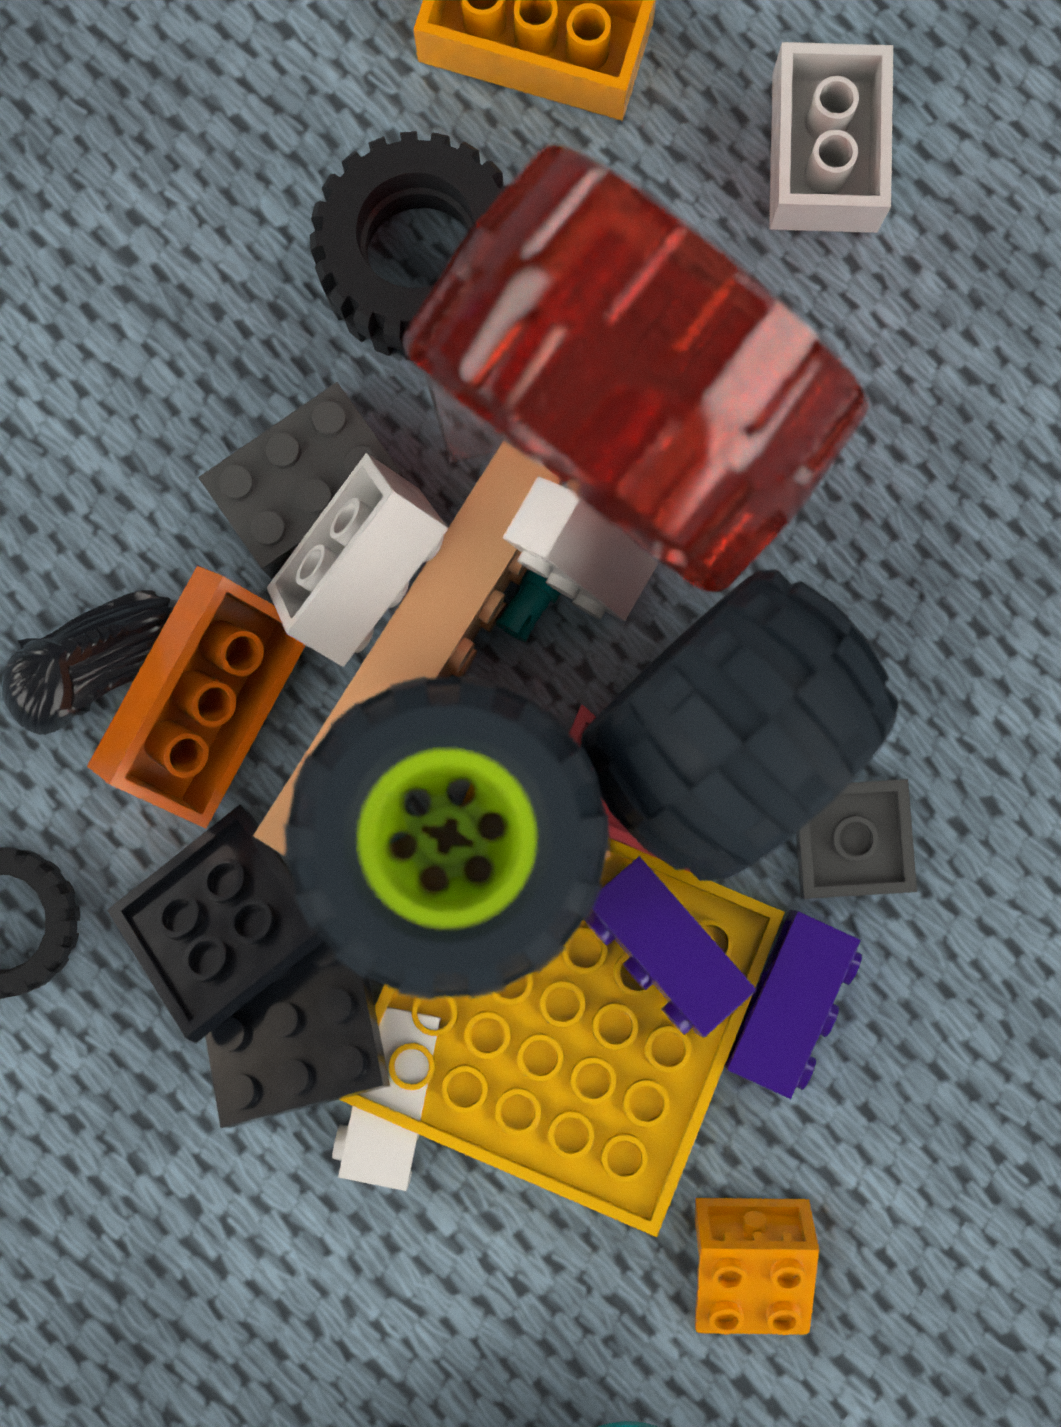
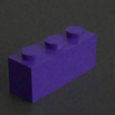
[584,856,757,1038]
[724,909,862,1100]

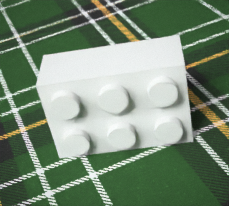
[769,42,893,233]
[267,453,449,667]

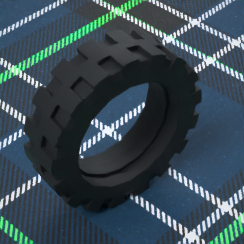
[0,847,80,999]

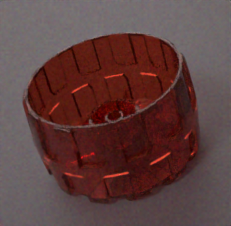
[403,144,869,593]

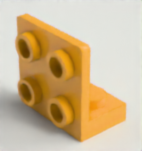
[695,1198,819,1335]

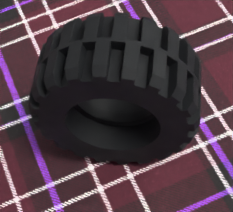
[309,131,524,361]

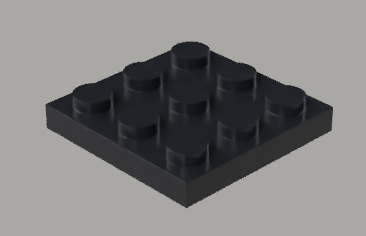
[107,804,324,1044]
[205,940,390,1128]

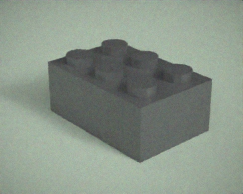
[198,382,403,579]

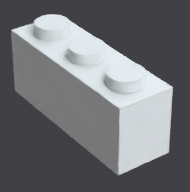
[503,476,658,621]
[332,1002,441,1191]

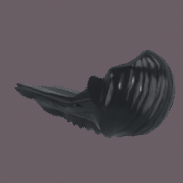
[2,590,174,735]

